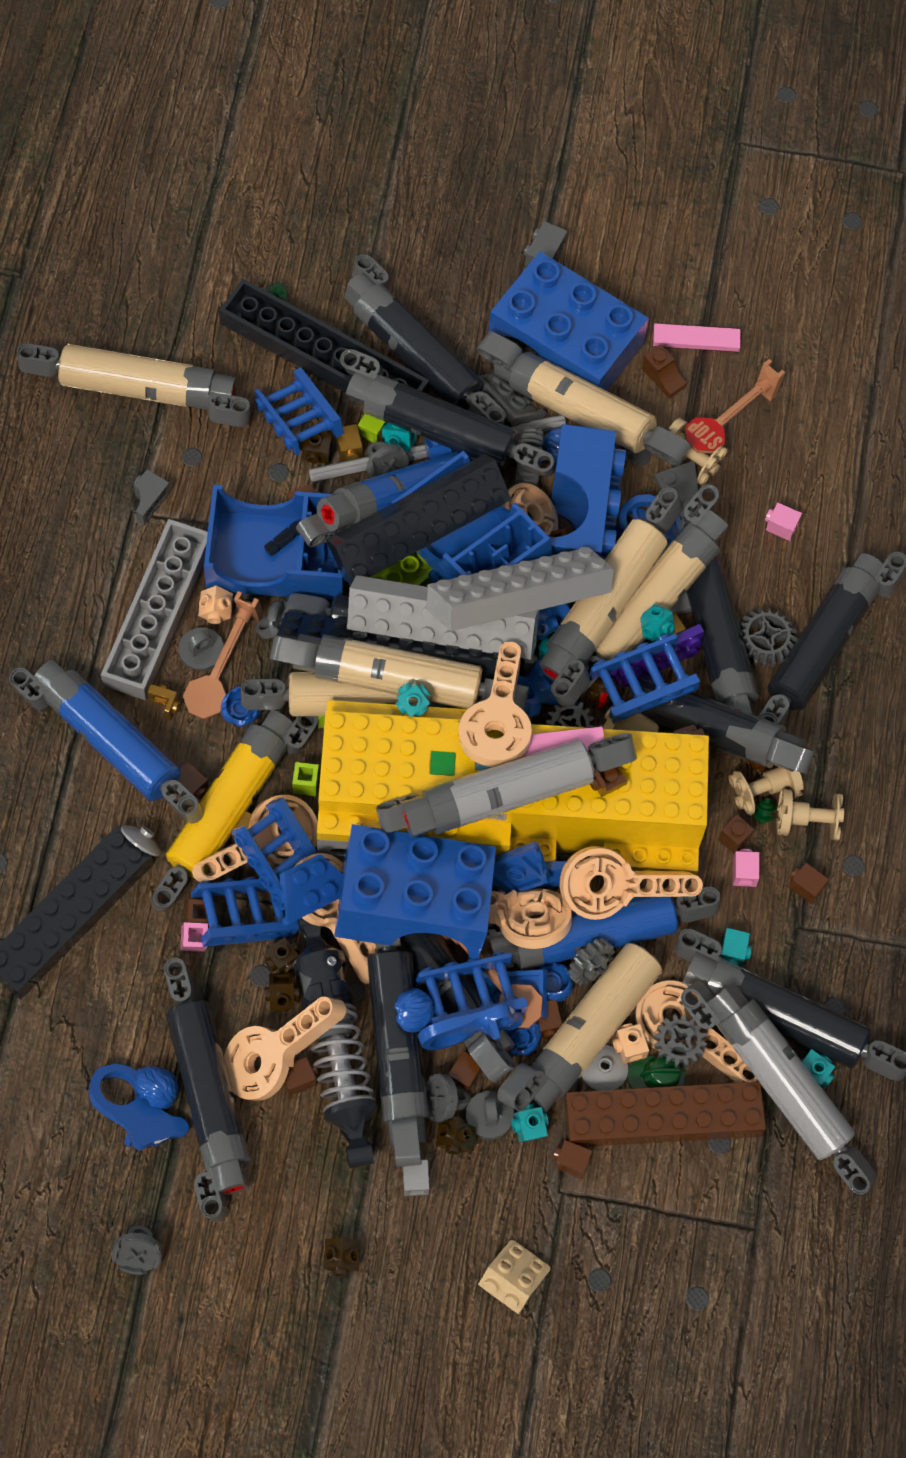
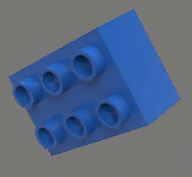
[488,251,649,391]
[550,424,626,560]
[391,451,552,580]
[204,485,345,601]
[334,824,496,959]

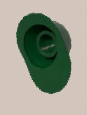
[627,1056,685,1089]

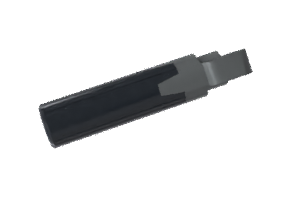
[626,674,815,774]

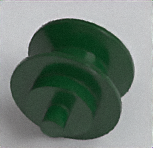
[265,282,288,302]
[752,798,778,824]

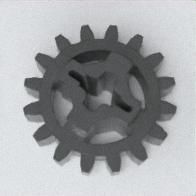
[544,702,595,728]
[568,938,615,986]
[654,1015,707,1068]

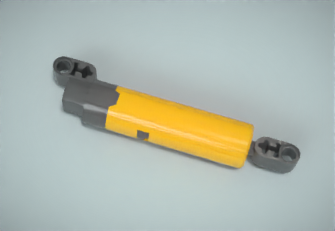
[151,710,318,912]

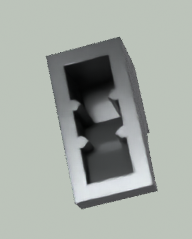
[134,469,170,526]

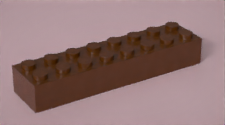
[564,1082,766,1147]

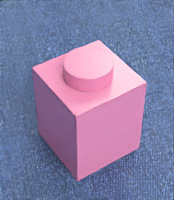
[765,503,802,541]
[733,849,759,887]
[181,922,208,951]

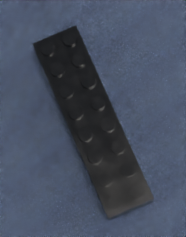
[326,454,512,584]
[0,826,153,1000]

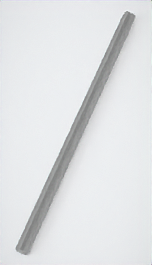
[309,415,566,482]

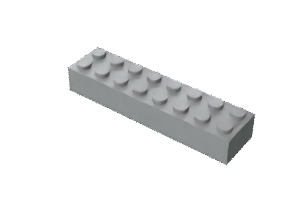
[101,519,208,700]
[426,547,614,631]
[347,575,539,660]

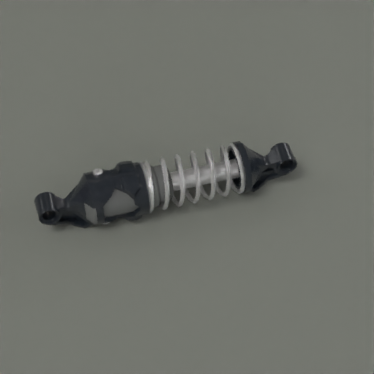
[293,914,378,1169]

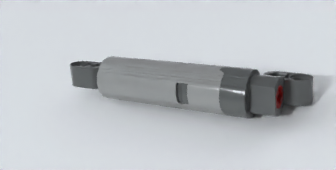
[376,733,637,837]
[681,982,876,1195]

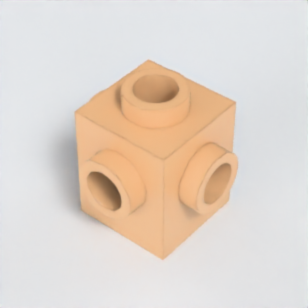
[198,586,233,624]
[613,1023,649,1064]

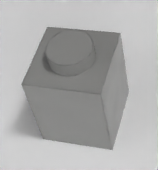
[402,1158,429,1196]

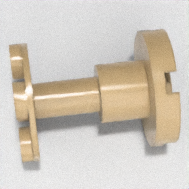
[668,418,728,486]
[728,766,804,815]
[776,789,844,840]

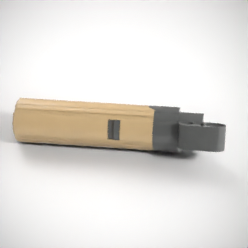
[497,943,662,1112]

